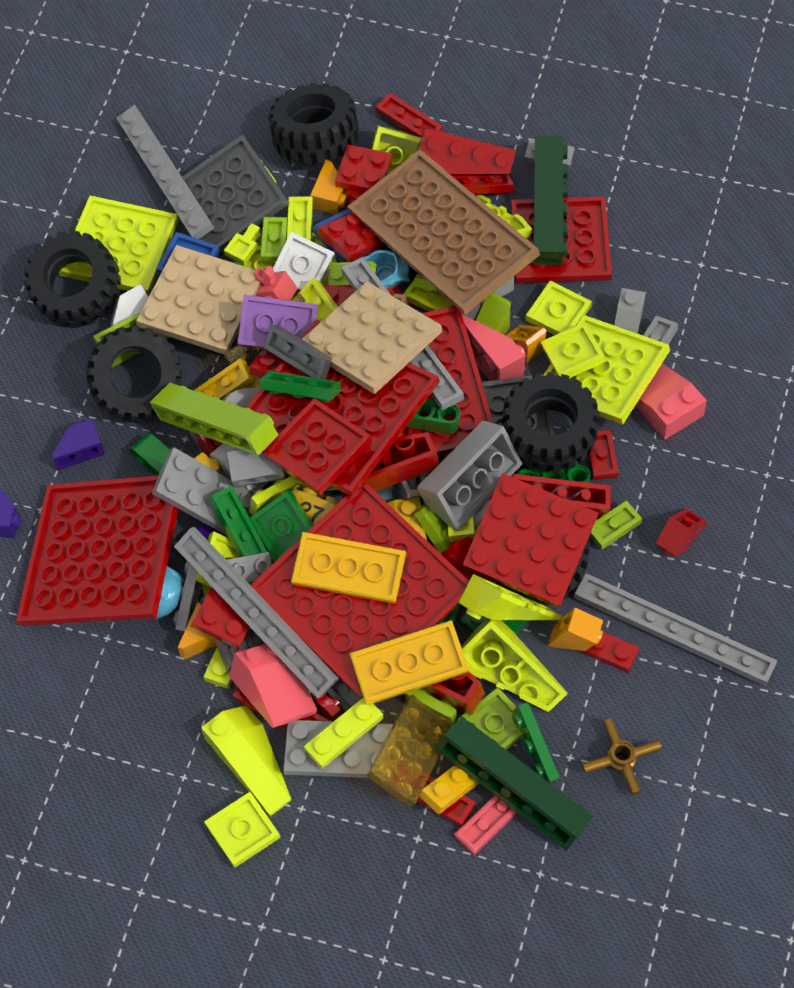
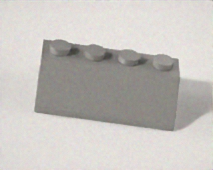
[417,421,523,531]

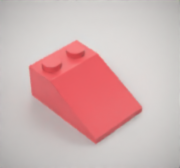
[462,315,526,381]
[635,363,707,440]
[229,644,317,728]

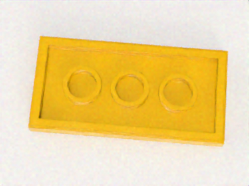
[291,532,406,604]
[350,620,469,705]

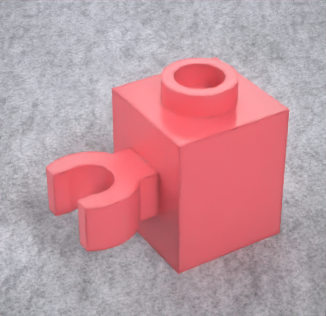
[254,266,298,301]

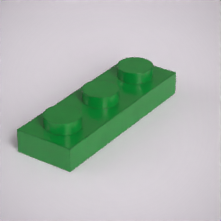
[260,371,341,402]
[207,485,267,557]
[512,702,560,783]

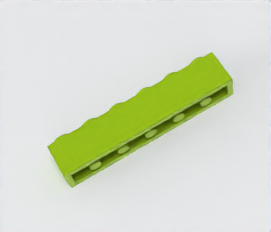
[150,383,278,456]

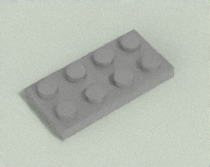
[152,447,255,535]
[284,720,396,779]

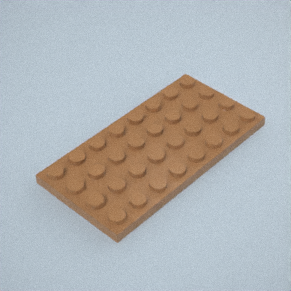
[347,150,540,315]

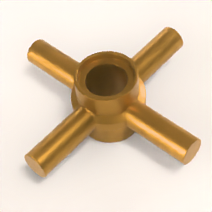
[582,718,662,796]

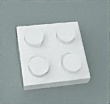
[273,232,335,291]

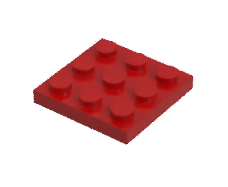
[262,398,372,495]

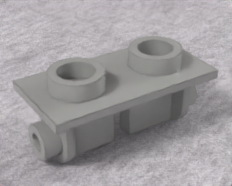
[227,552,272,582]

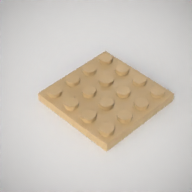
[136,245,262,355]
[302,282,442,394]

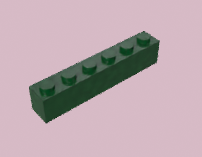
[533,135,568,265]
[436,716,593,851]

